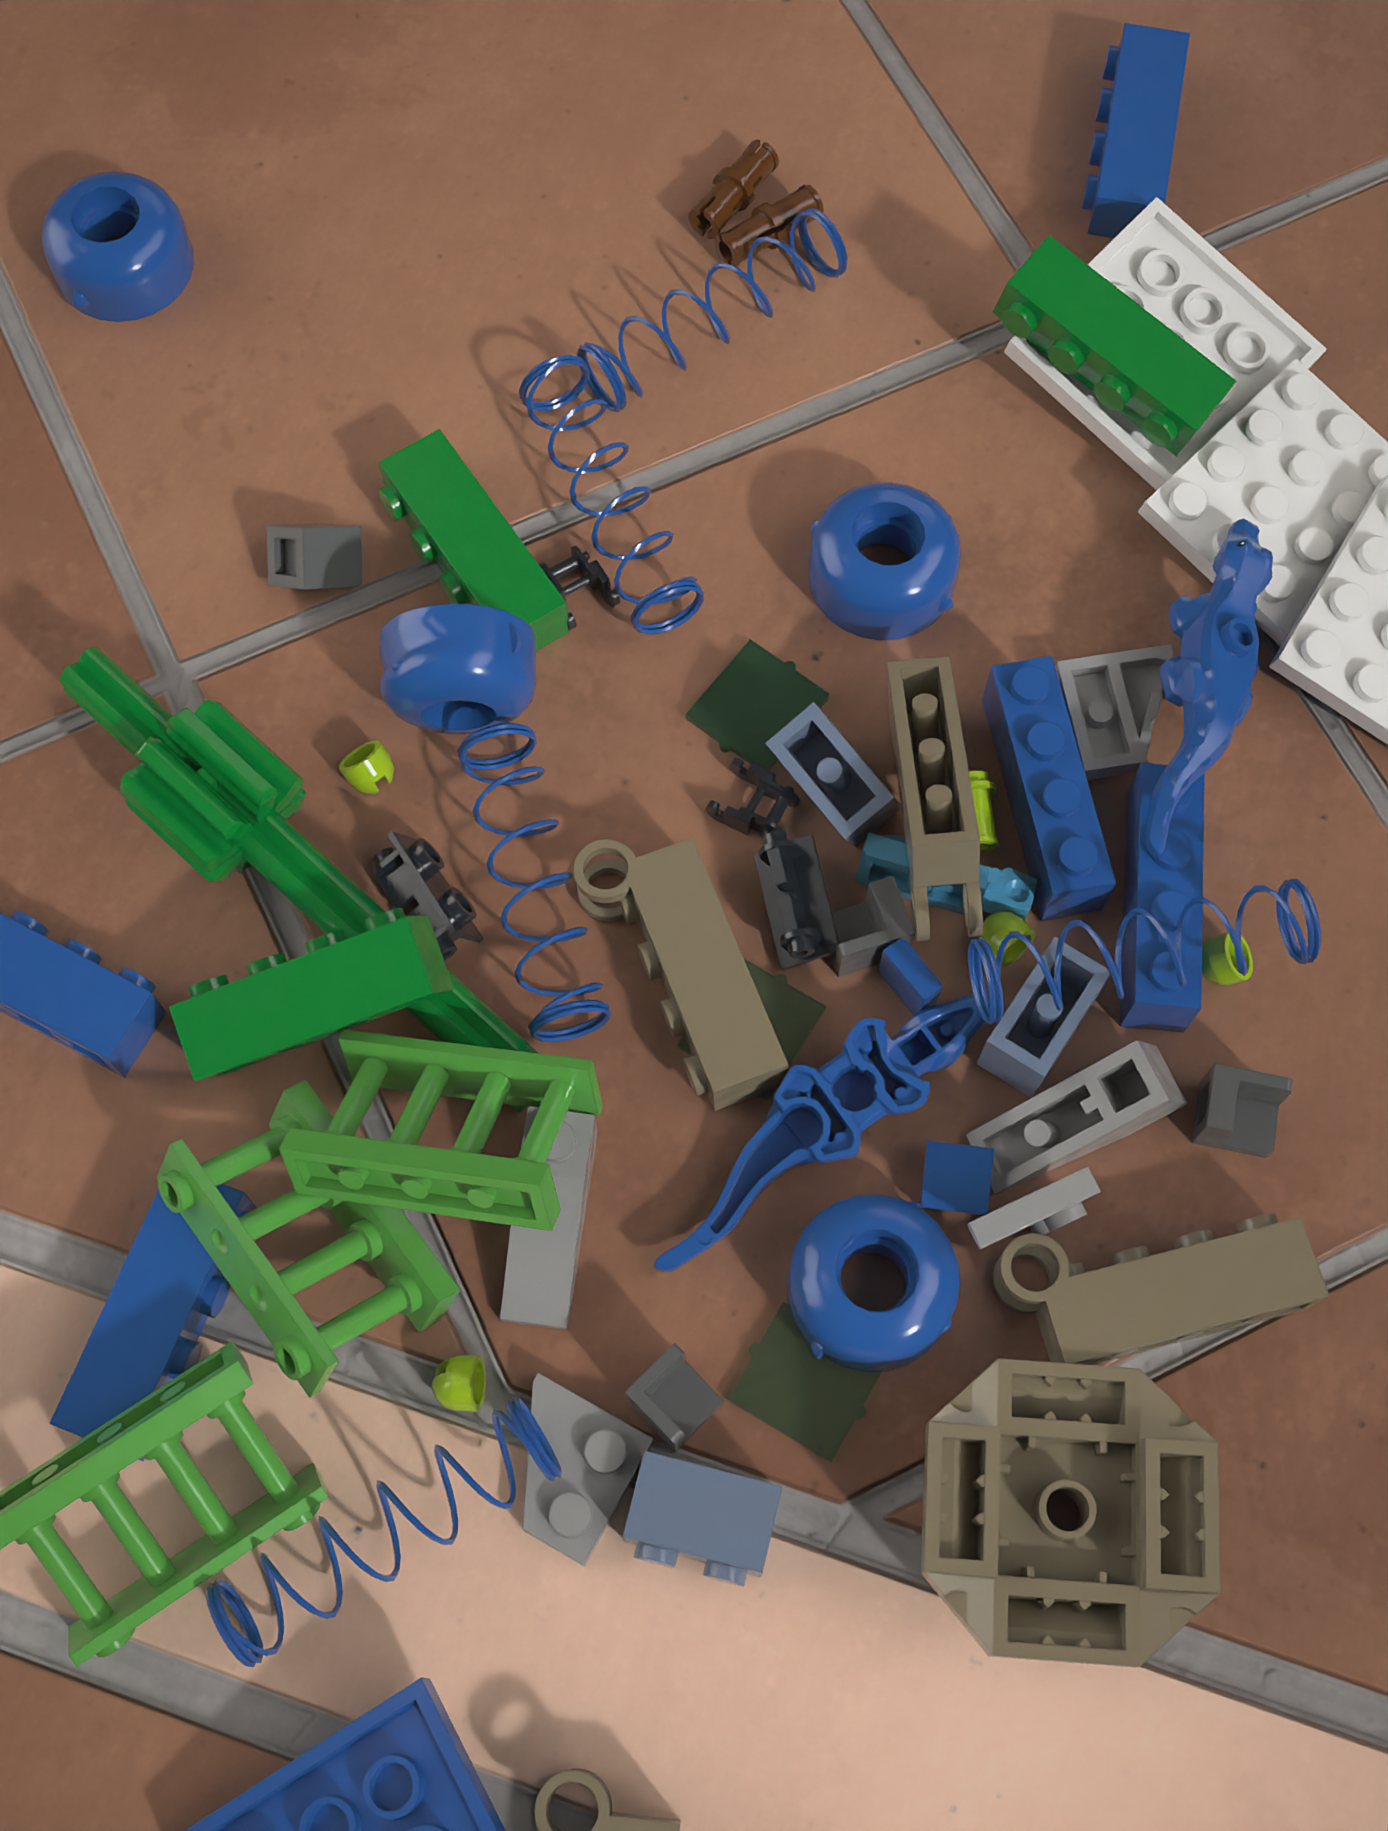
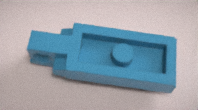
[855,832,1037,921]

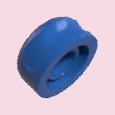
[42,171,194,322]
[808,482,961,640]
[380,604,536,734]
[787,1194,961,1373]

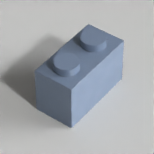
[765,702,901,847]
[976,937,1111,1098]
[622,1451,782,1586]

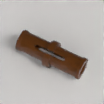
[688,139,779,239]
[714,184,824,267]

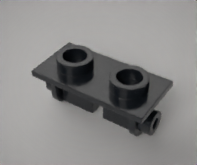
[372,831,484,960]
[754,831,840,970]

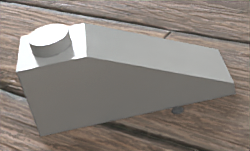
[966,1040,1188,1194]
[500,1106,598,1330]

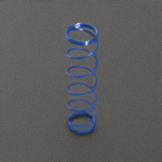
[577,208,848,412]
[519,355,704,634]
[457,723,611,1042]
[968,879,1321,1025]
[206,1396,562,1667]

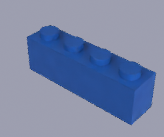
[1081,23,1190,238]
[982,656,1116,921]
[1120,762,1205,1032]
[0,910,167,1078]
[49,1184,257,1461]

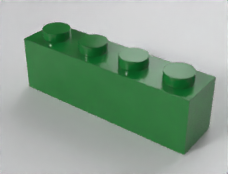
[992,235,1237,457]
[378,428,570,651]
[169,908,454,1082]

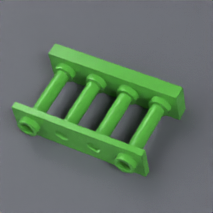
[279,1029,603,1231]
[156,1080,460,1398]
[0,1341,329,1667]

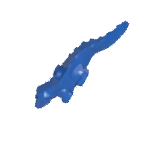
[1145,518,1273,856]
[653,994,985,1272]

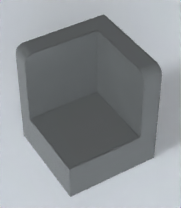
[266,523,362,590]
[830,876,915,977]
[1192,1063,1293,1158]
[625,1343,724,1453]

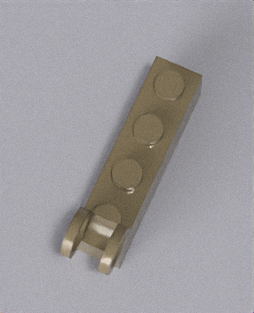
[887,656,983,941]
[574,837,788,1112]
[992,1213,1329,1365]

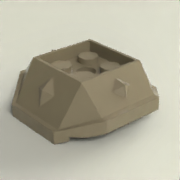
[921,1358,1220,1668]

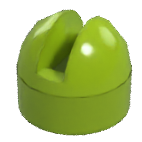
[339,740,394,794]
[980,911,1036,968]
[1202,932,1253,985]
[432,1355,486,1412]

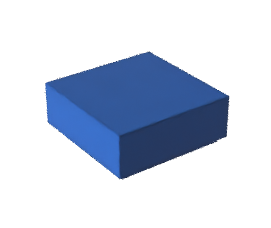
[878,938,942,1015]
[920,1140,994,1215]

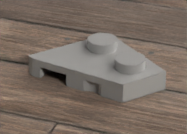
[1055,644,1173,780]
[967,1167,1101,1250]
[523,1373,654,1567]

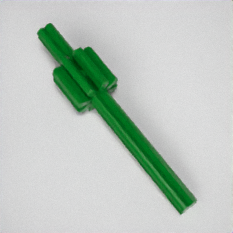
[59,646,538,1113]

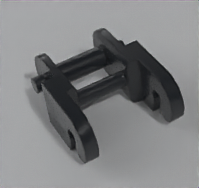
[539,545,620,630]
[705,758,800,837]

